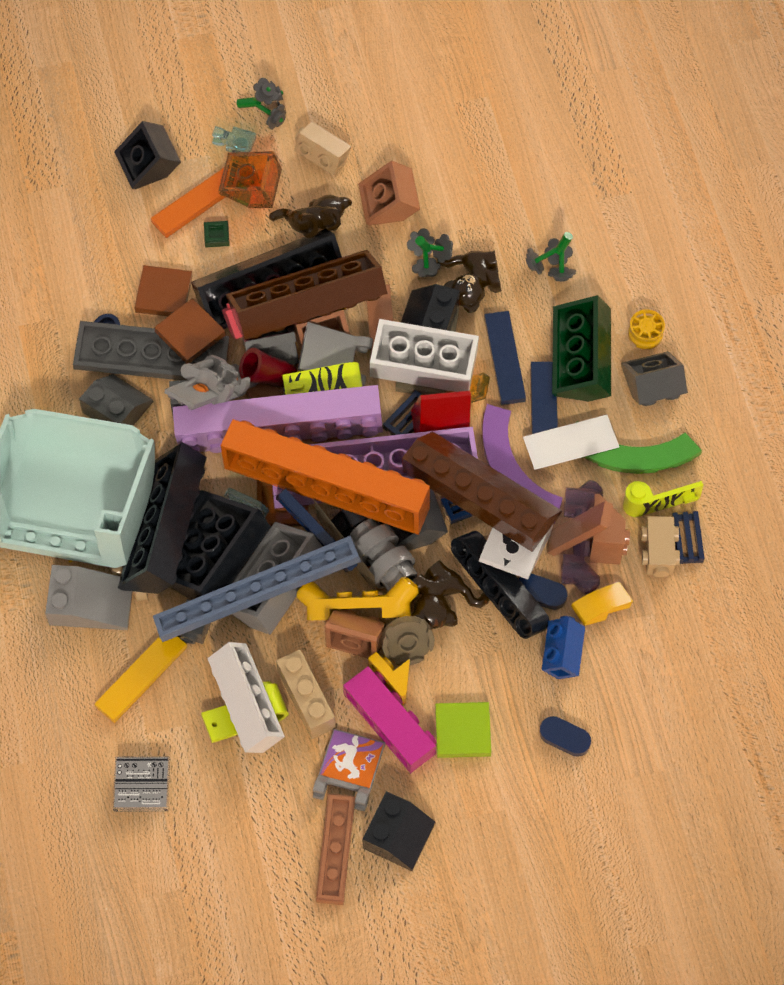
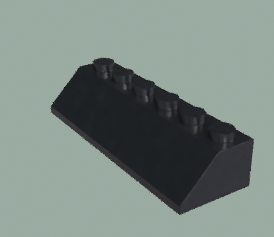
[191,229,342,329]
[118,442,207,594]

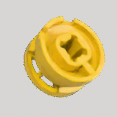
[628,309,665,350]

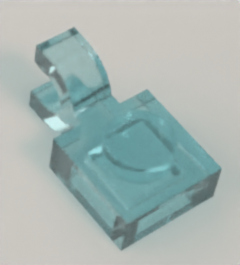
[212,126,256,158]

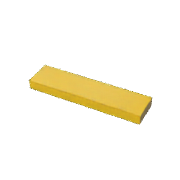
[94,636,187,723]

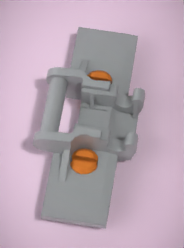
[164,355,260,410]

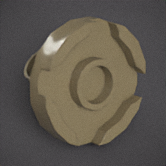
[381,616,435,666]

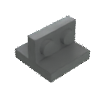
[242,325,299,364]

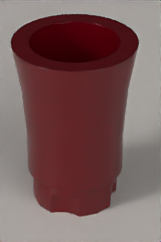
[239,348,297,388]

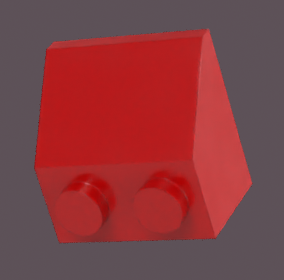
[411,391,471,433]

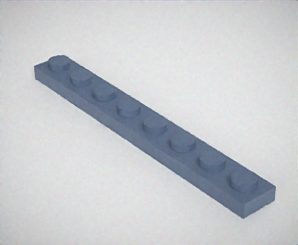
[153,536,361,642]

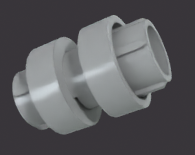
[350,519,417,591]

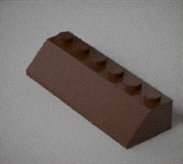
[226,250,388,340]
[402,431,562,552]

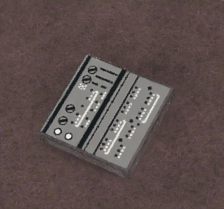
[113,756,170,812]

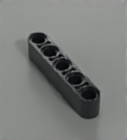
[451,531,550,639]

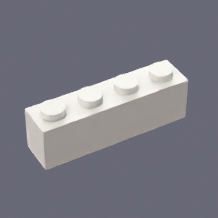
[207,642,285,753]

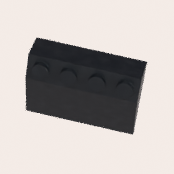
[171,490,271,600]

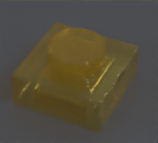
[470,372,490,403]

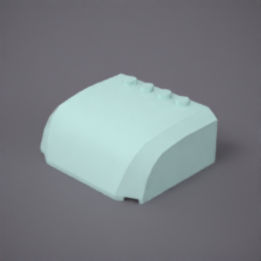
[0,409,155,568]

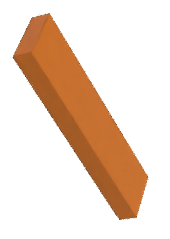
[151,165,242,238]

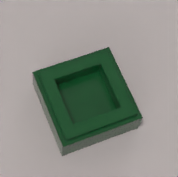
[204,221,230,248]

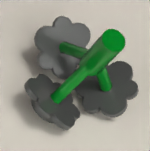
[236,78,286,130]
[407,228,453,277]
[526,232,576,282]

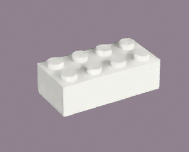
[370,319,479,392]

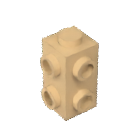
[294,122,351,175]
[641,516,680,578]

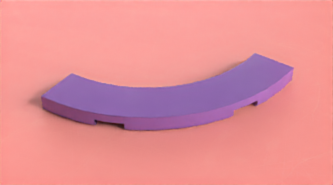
[482,404,563,524]

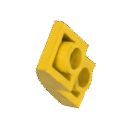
[571,582,633,626]

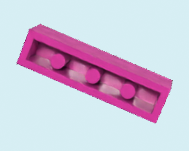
[343,666,437,774]

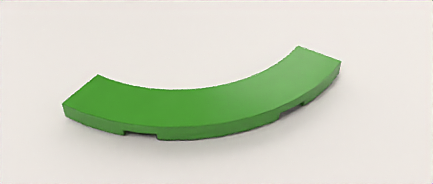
[575,421,702,474]

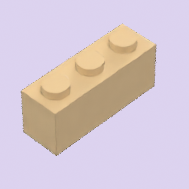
[276,650,336,739]

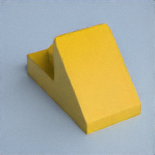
[368,652,410,706]

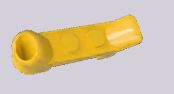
[296,577,419,620]

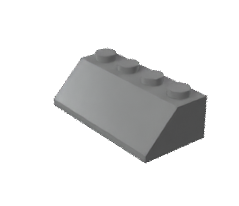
[232,522,323,635]

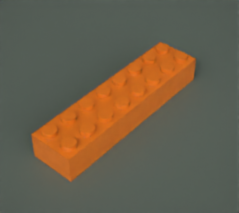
[220,419,430,535]

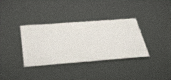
[523,415,619,470]

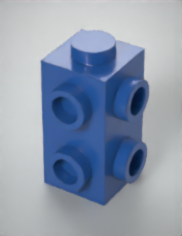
[542,616,585,679]

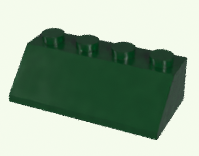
[552,295,611,402]

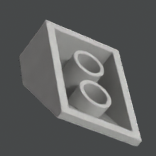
[45,565,133,630]

